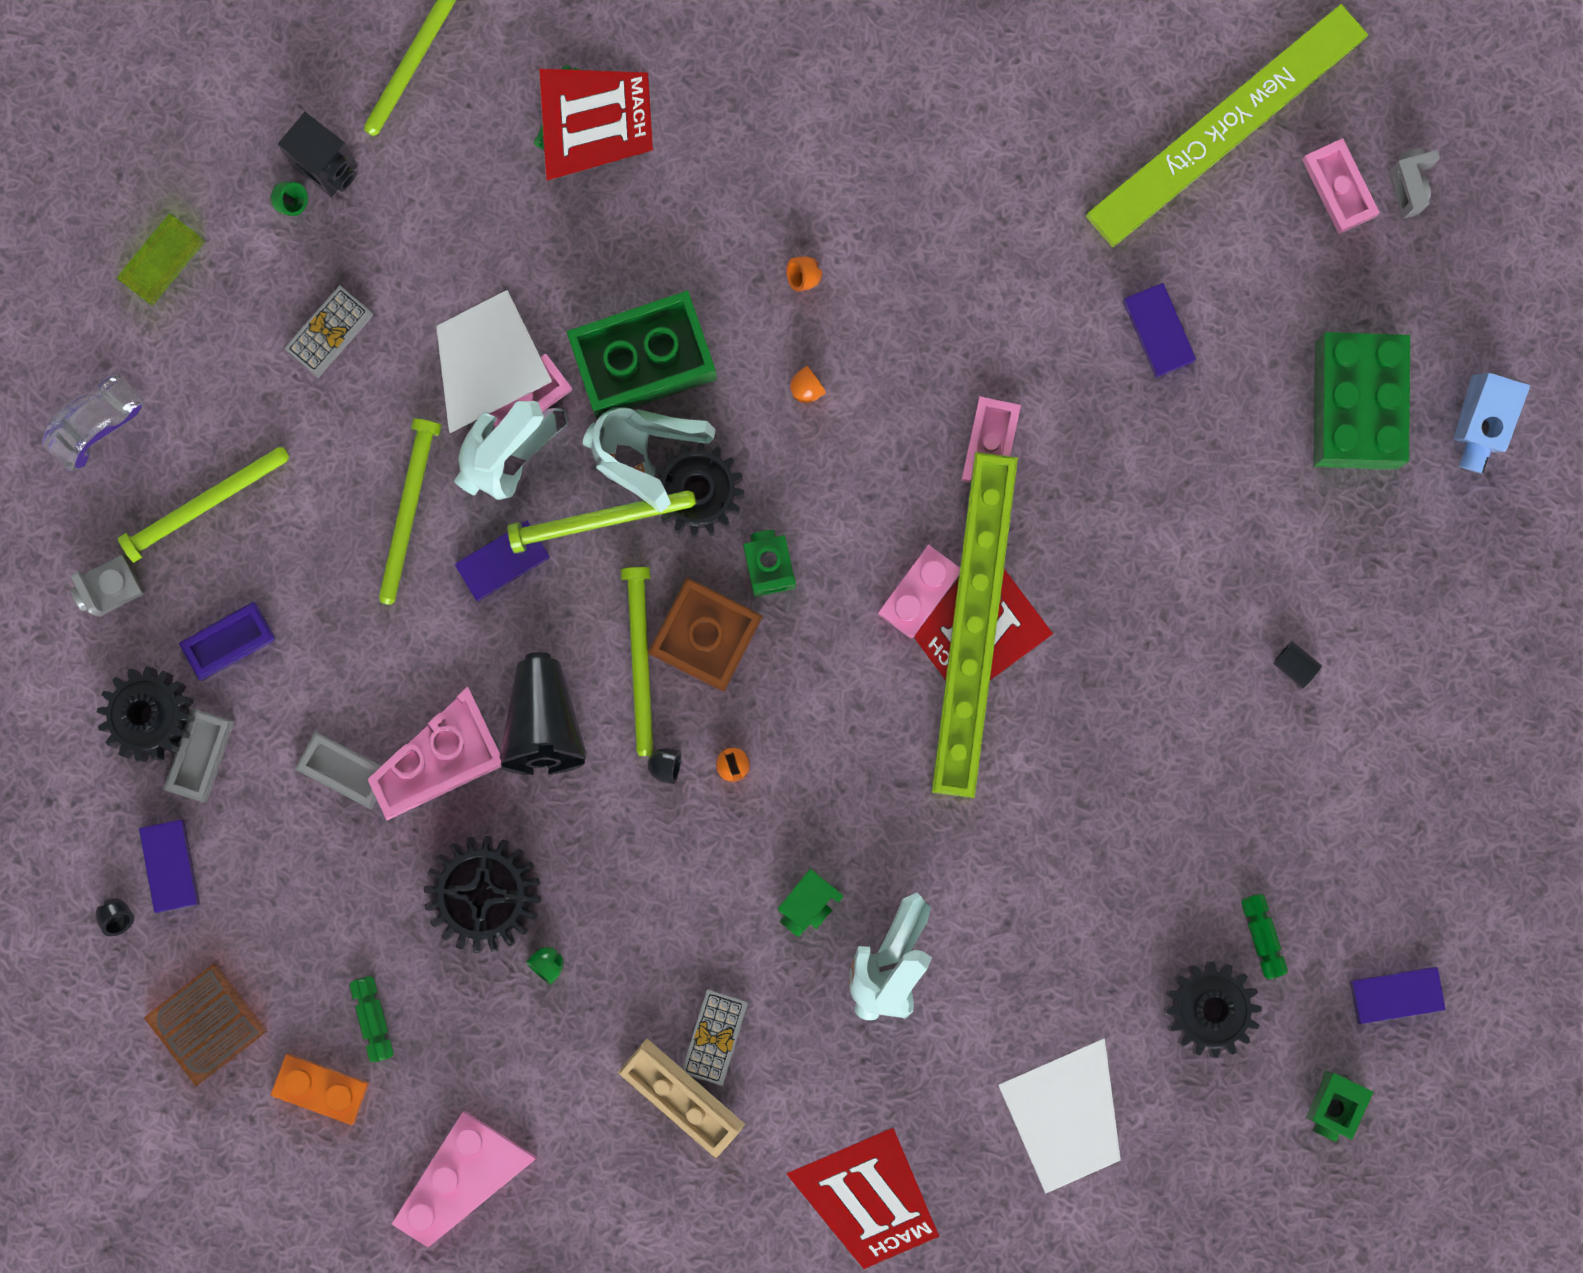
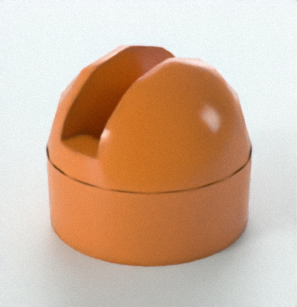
[786,256,823,292]
[790,366,826,403]
[716,747,750,782]

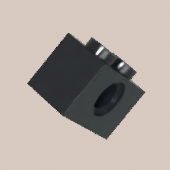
[278,112,358,198]

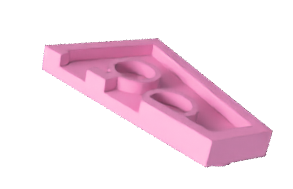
[367,686,501,821]
[392,1111,537,1248]

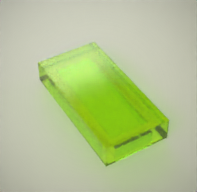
[116,213,205,306]

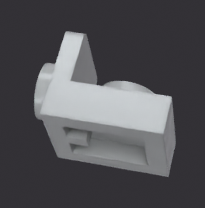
[1388,148,1440,219]
[70,555,145,617]

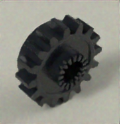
[655,443,744,538]
[97,667,195,763]
[1163,961,1262,1058]

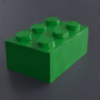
[566,290,717,420]
[1313,332,1410,470]

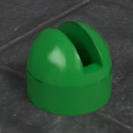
[270,181,308,216]
[525,947,564,985]

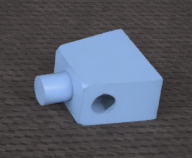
[1454,373,1530,474]

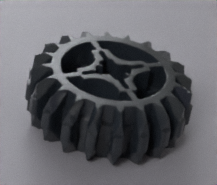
[424,836,542,953]

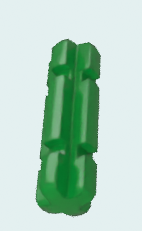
[1241,894,1288,979]
[349,976,394,1062]

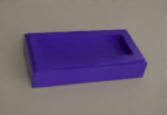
[1123,283,1197,378]
[454,520,550,602]
[179,601,276,681]
[139,820,200,913]
[1350,967,1446,1024]

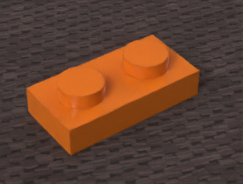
[270,1053,369,1125]

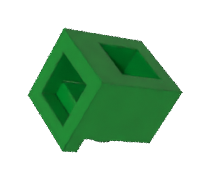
[743,530,796,598]
[777,869,844,938]
[1306,1070,1374,1142]

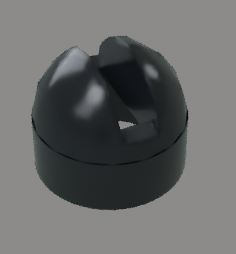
[648,748,682,784]
[95,898,134,936]

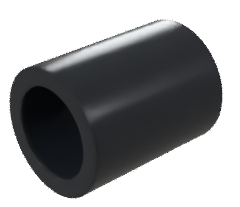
[1273,641,1322,688]

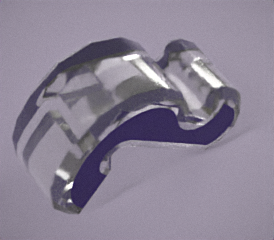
[42,374,144,471]

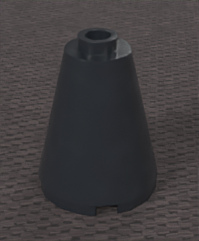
[500,652,587,775]

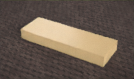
[618,1039,745,1158]

